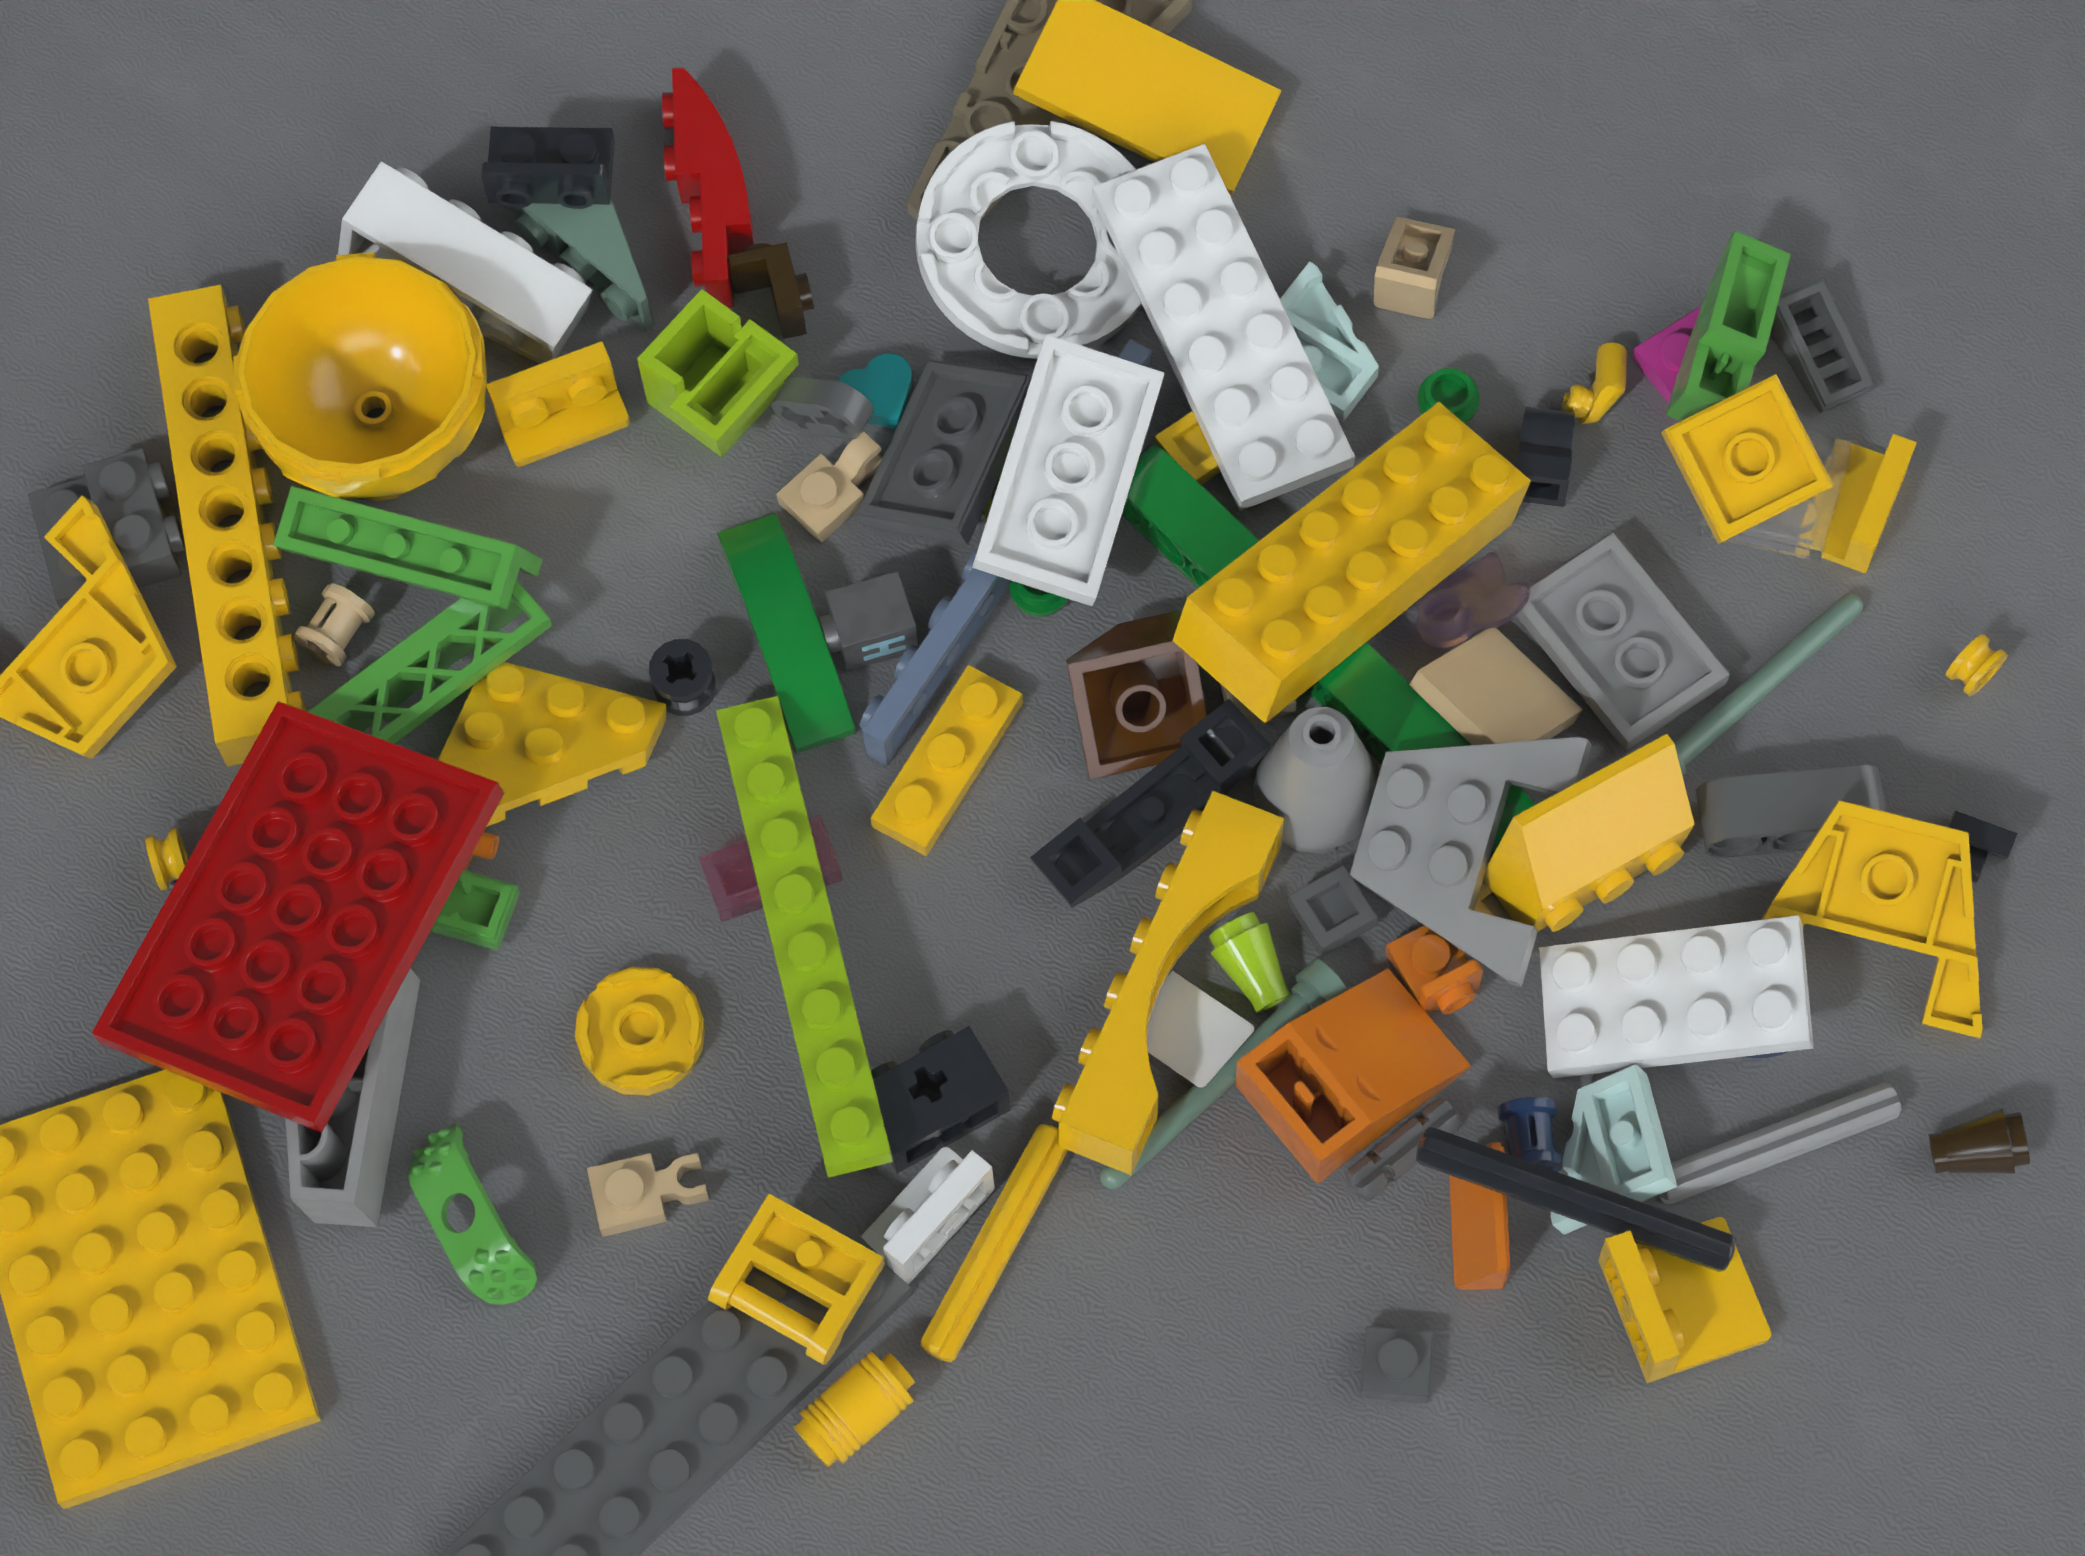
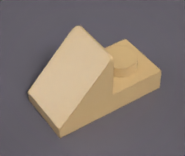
[1374,216,1455,319]

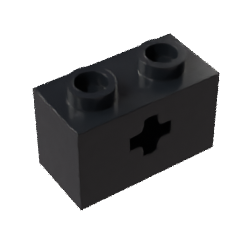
[871,1026,1010,1174]

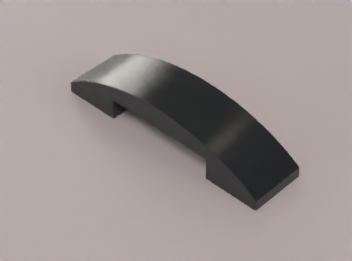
[1030,699,1270,908]

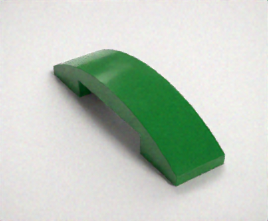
[717,513,856,754]

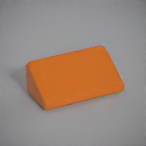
[1449,1142,1510,1290]

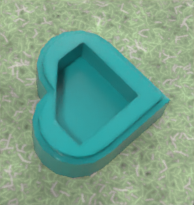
[838,353,913,430]

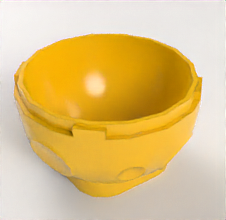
[233,252,487,502]

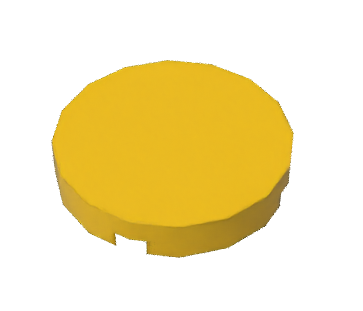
[575,967,706,1096]

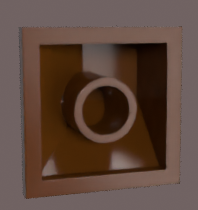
[1066,610,1207,780]

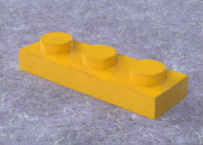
[870,665,1023,857]

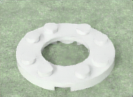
[915,121,1142,359]

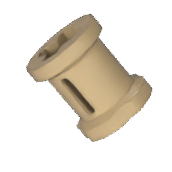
[293,583,375,667]

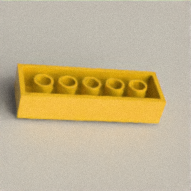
[1172,402,1531,723]

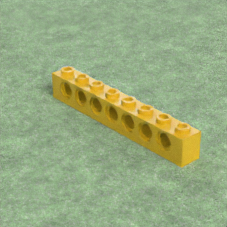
[148,284,307,767]

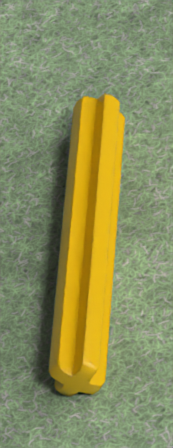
[920,1124,1069,1362]

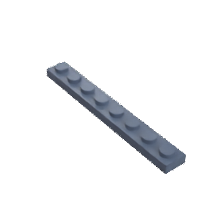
[860,339,1152,766]

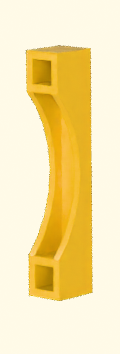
[1052,791,1284,1176]

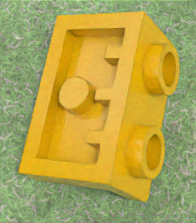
[486,341,630,467]

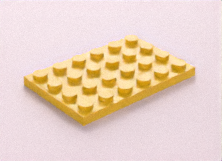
[0,1070,321,1509]

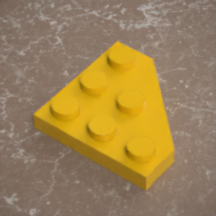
[438,662,666,827]

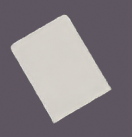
[1147,971,1254,1088]

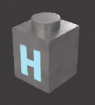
[819,571,919,672]

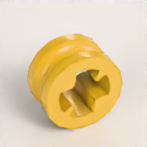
[1945,633,2008,697]
[145,828,189,891]

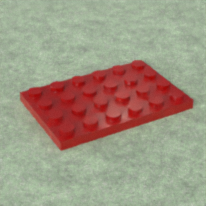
[91,701,504,1133]

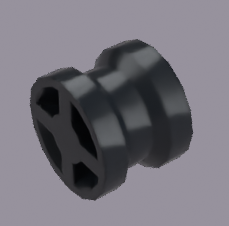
[649,639,716,716]

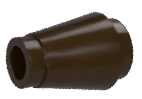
[1928,1108,2030,1174]

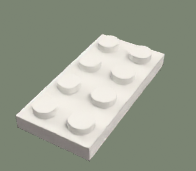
[972,334,1165,606]
[1539,915,1814,1078]

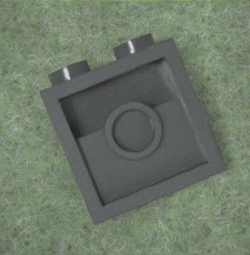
[28,448,186,609]

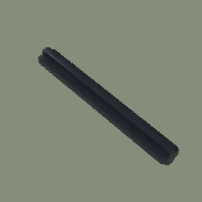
[1416,1127,1735,1272]

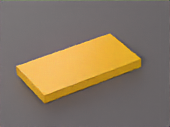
[1013,0,1282,197]

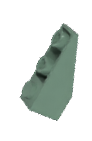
[514,199,653,331]

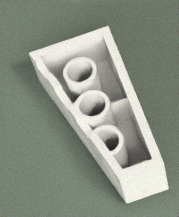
[338,161,593,364]

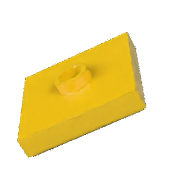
[1661,374,1834,545]

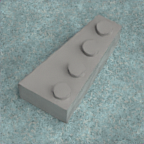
[285,968,420,1227]

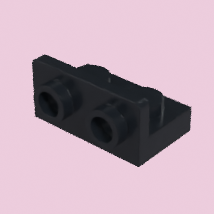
[481,126,615,209]

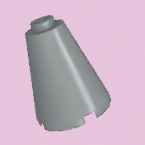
[1253,707,1379,854]

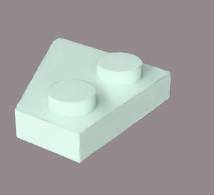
[1280,261,1379,422]
[1551,1064,1677,1235]

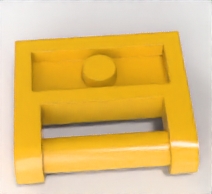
[708,1194,885,1365]

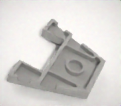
[1350,737,1592,987]

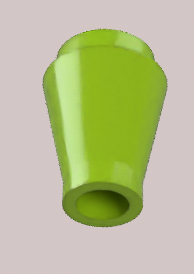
[1209,912,1291,1014]

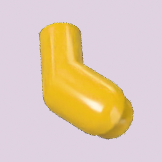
[1562,342,1627,425]

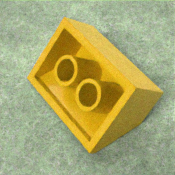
[1483,734,1695,932]

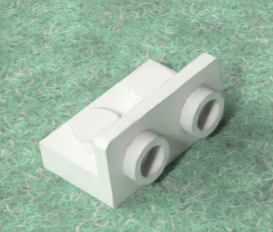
[861,1147,995,1284]

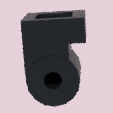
[1515,406,1575,507]

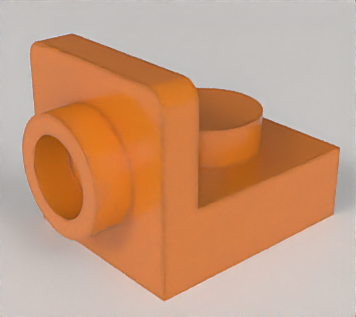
[1385,925,1483,1015]

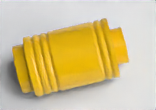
[793,1351,915,1468]

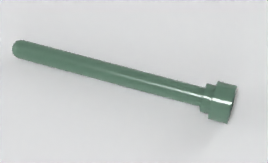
[1674,594,1863,776]
[1100,958,1348,1190]

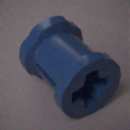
[1497,1097,1563,1172]

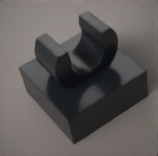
[1948,810,2018,882]

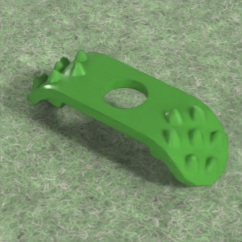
[408,1123,537,1305]

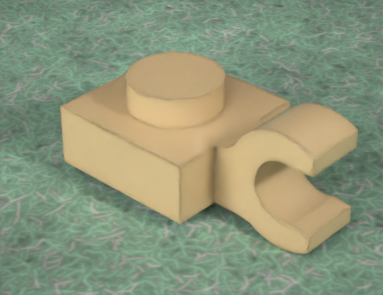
[776,432,882,544]

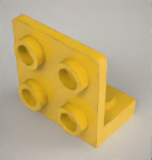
[1598,1217,1771,1383]

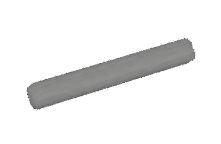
[1658,1082,1902,1205]

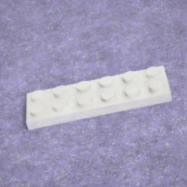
[1092,144,1355,511]

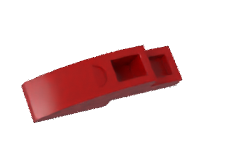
[662,68,754,308]

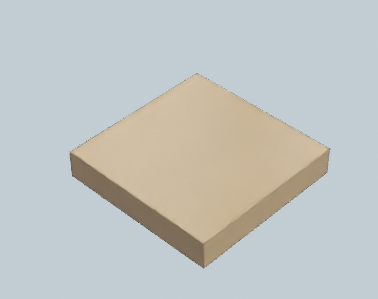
[1409,625,1583,745]

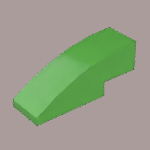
[1666,231,1791,421]

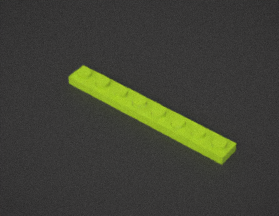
[716,696,893,1178]

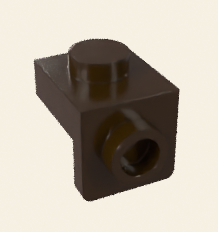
[728,242,814,339]

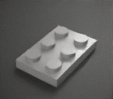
[1511,533,1729,752]

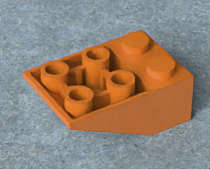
[1235,968,1471,1185]

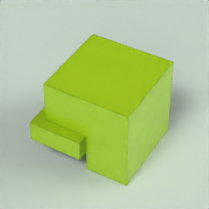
[637,289,799,458]

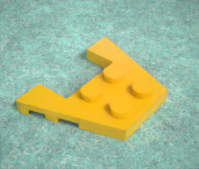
[0,496,177,759]
[1760,800,1983,1038]

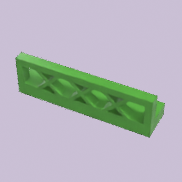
[273,486,543,610]
[307,580,552,744]

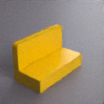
[1797,434,1917,574]

